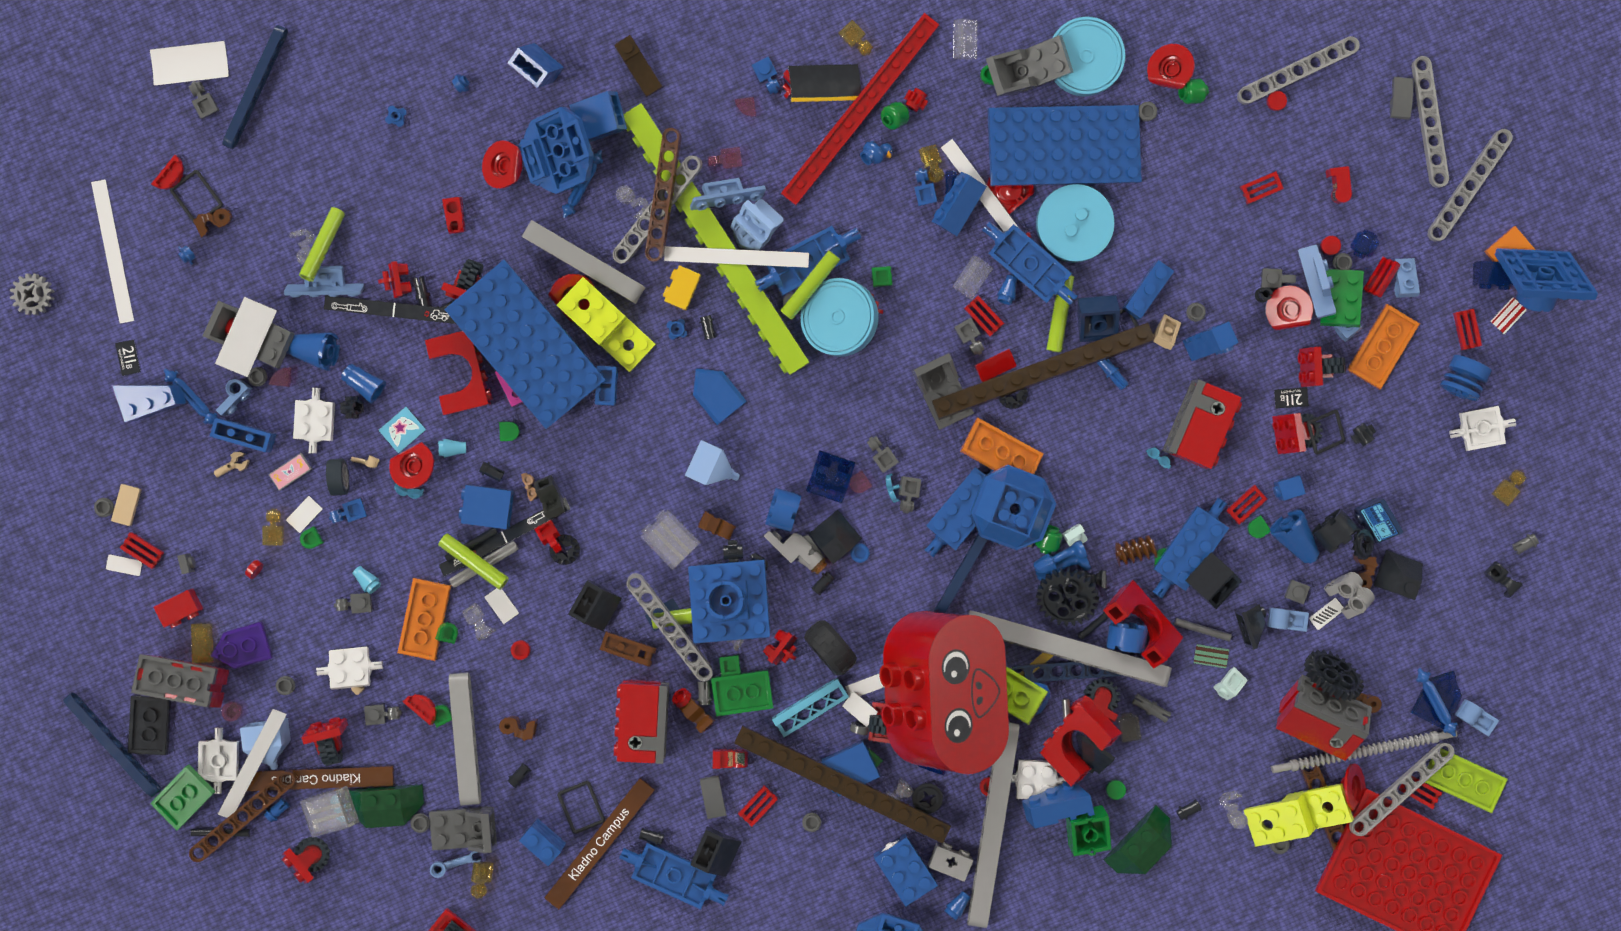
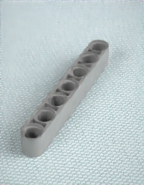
[522,220,646,304]
[449,672,481,806]

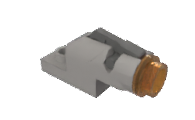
[764,530,827,574]

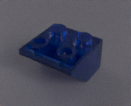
[806,450,856,503]

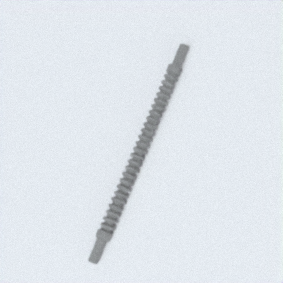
[1271,731,1457,773]

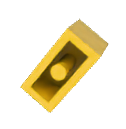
[663,265,701,311]

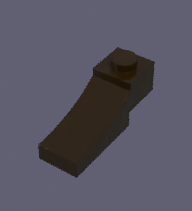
[614,35,663,98]

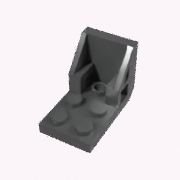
[986,35,1073,96]
[203,300,295,369]
[912,353,974,430]
[429,806,497,853]

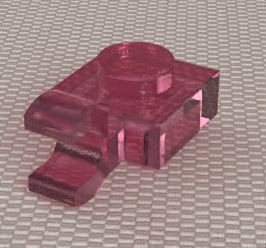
[708,147,742,169]

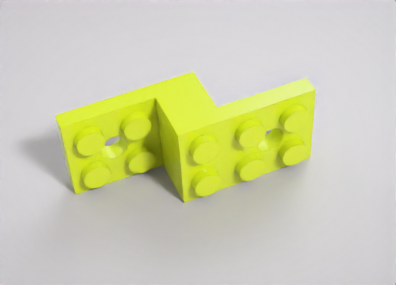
[557,277,656,372]
[1243,783,1354,847]

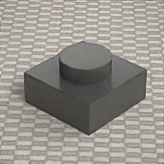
[177,553,196,574]
[1284,580,1310,604]

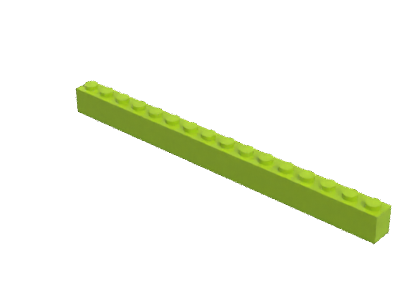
[623,103,809,375]

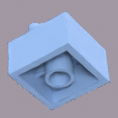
[685,440,739,485]
[240,718,291,770]

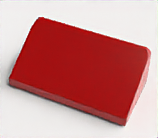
[974,349,1017,382]

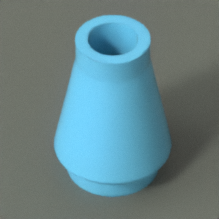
[438,439,466,458]
[352,566,381,594]

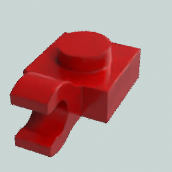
[534,520,562,553]

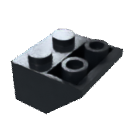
[1185,552,1242,609]
[568,580,622,631]
[690,826,742,877]

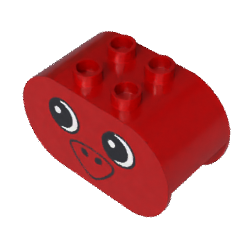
[879,611,1009,774]

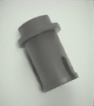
[1512,534,1539,555]
[697,681,712,705]

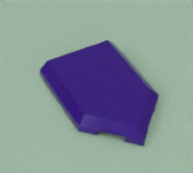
[211,621,273,669]

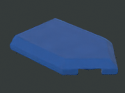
[693,369,747,425]

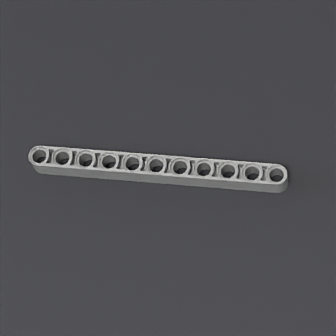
[969,611,1172,687]
[967,723,1019,928]

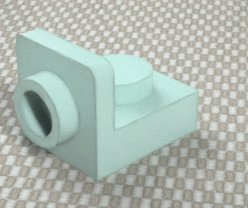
[1062,524,1088,547]
[1213,667,1248,700]

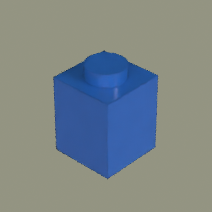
[1273,475,1306,501]

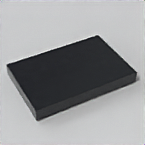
[128,695,171,755]

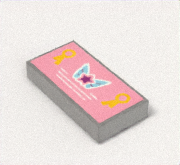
[268,453,312,491]

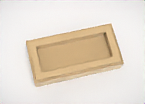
[111,484,142,526]

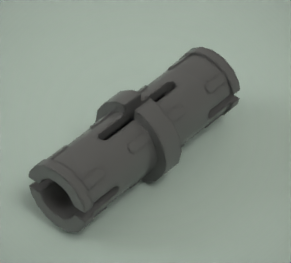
[1132,693,1171,723]

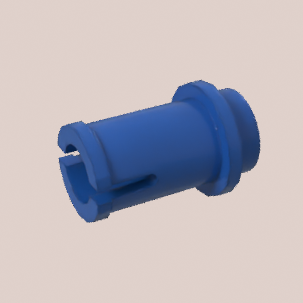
[264,798,290,822]

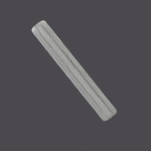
[449,541,518,587]

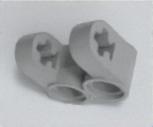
[1324,572,1375,619]

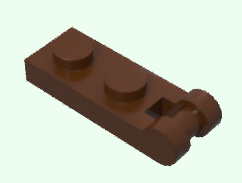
[600,631,657,667]

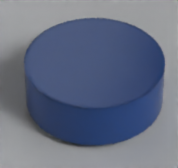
[850,543,870,563]

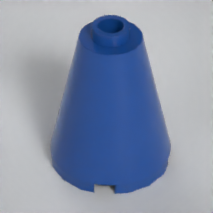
[287,332,340,371]
[1270,510,1320,563]

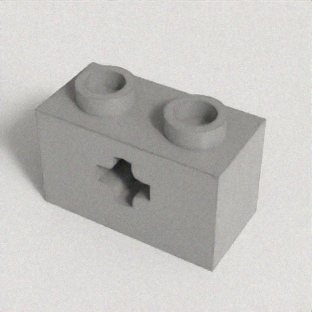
[928,842,973,882]

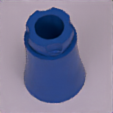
[341,364,386,404]

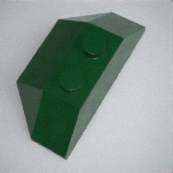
[346,784,424,828]
[1103,805,1172,874]

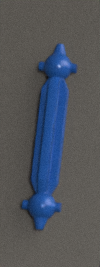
[562,150,603,218]
[164,368,218,425]
[1416,668,1458,737]

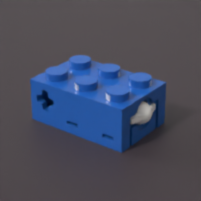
[873,834,938,907]

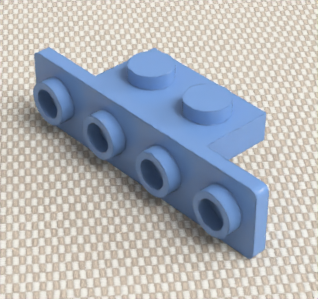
[690,178,766,211]
[1298,245,1336,319]
[284,266,364,297]

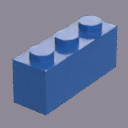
[931,172,987,236]
[1122,260,1174,320]
[210,418,276,452]

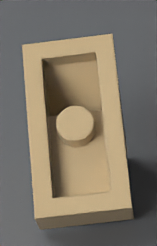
[1153,314,1181,350]

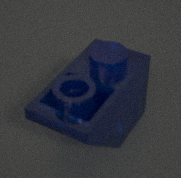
[1473,261,1514,290]

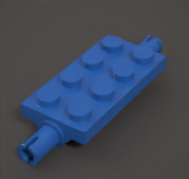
[982,222,1078,305]
[755,226,861,296]
[924,467,994,558]
[1152,498,1229,599]
[619,842,729,909]

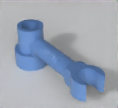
[430,851,481,878]

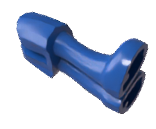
[1033,540,1091,581]

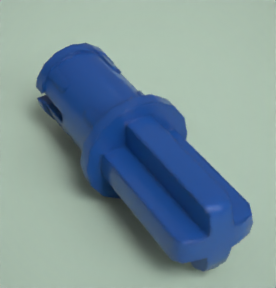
[1097,359,1128,390]

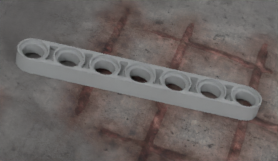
[1237,36,1360,105]
[1412,56,1449,188]
[1428,129,1513,242]
[613,156,702,263]
[627,573,713,681]
[1349,743,1454,836]

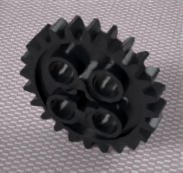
[1036,567,1099,627]
[1304,650,1364,701]

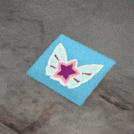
[379,407,426,453]

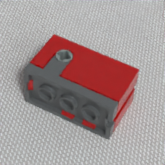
[1162,379,1242,469]
[131,654,229,708]
[1276,675,1372,761]
[614,680,670,764]

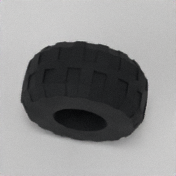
[804,620,857,676]

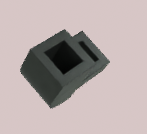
[534,475,566,519]

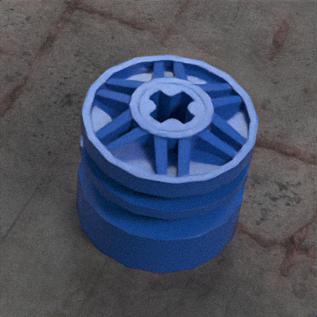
[1440,355,1492,401]

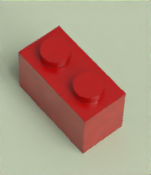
[153,589,203,629]

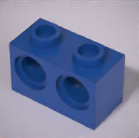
[595,366,618,406]

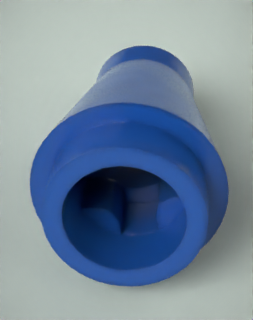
[997,275,1018,305]
[944,891,971,920]

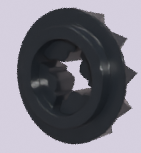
[998,388,1028,409]
[1352,529,1374,560]
[549,534,580,565]
[912,783,943,814]

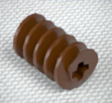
[1115,535,1157,566]

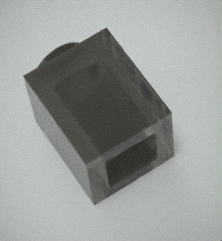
[1116,712,1142,742]

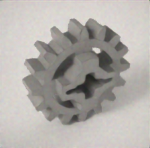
[10,273,54,315]

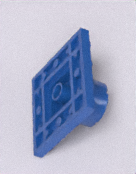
[1495,248,1598,312]
[688,560,771,644]

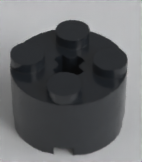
[1312,509,1359,554]

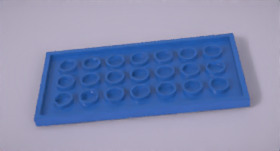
[987,105,1142,186]
[444,259,606,429]

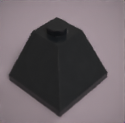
[809,509,862,564]
[1373,550,1423,600]
[1234,603,1266,650]
[1076,731,1116,774]

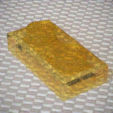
[191,623,213,663]

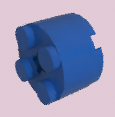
[765,488,801,532]
[1106,620,1148,653]

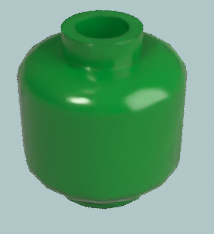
[1178,78,1209,104]
[881,102,909,130]
[1035,525,1063,554]

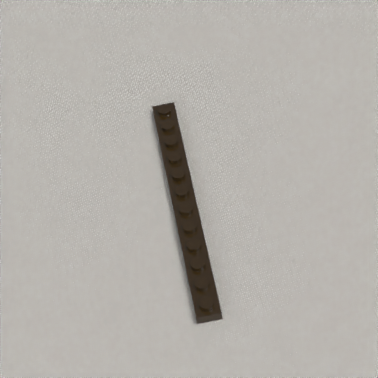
[932,323,1154,420]
[734,725,951,844]

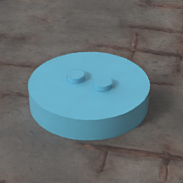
[1052,17,1125,97]
[1036,184,1114,263]
[801,278,879,357]

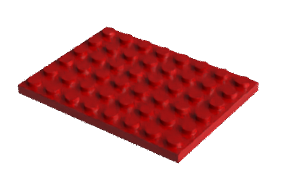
[1315,787,1502,931]

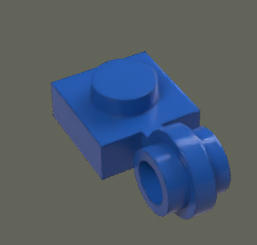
[751,56,781,94]
[914,168,938,206]
[329,498,367,523]

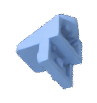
[730,199,783,251]

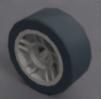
[326,458,349,496]

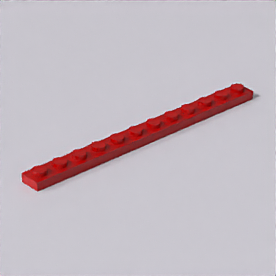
[781,13,939,206]

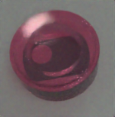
[221,701,242,721]

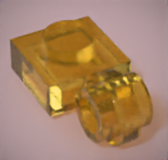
[838,20,873,56]
[919,144,944,182]
[1491,470,1526,506]
[262,508,284,546]
[471,861,494,899]

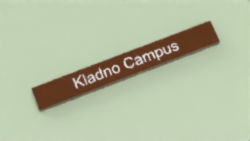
[239,766,395,791]
[544,778,655,910]

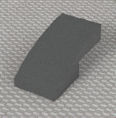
[1390,77,1413,120]
[700,775,727,819]

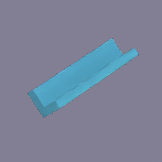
[772,677,849,737]

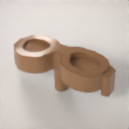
[521,473,537,501]

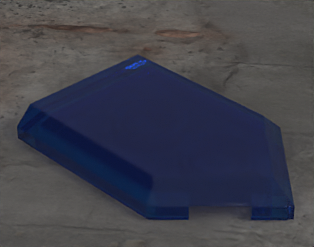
[1410,670,1462,730]

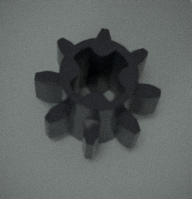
[340,396,364,419]
[1351,422,1376,446]
[723,540,743,563]

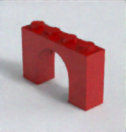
[425,331,493,415]
[1103,580,1183,669]
[1040,699,1122,787]

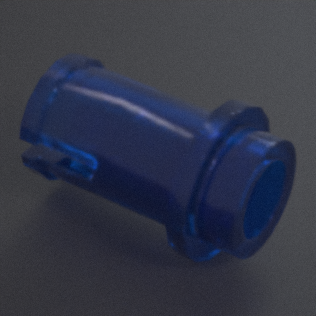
[943,170,959,194]

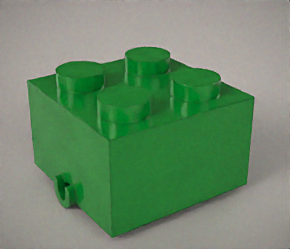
[1066,805,1111,856]

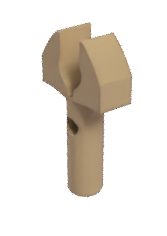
[214,452,250,477]

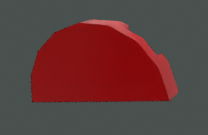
[151,155,184,190]
[402,694,437,725]

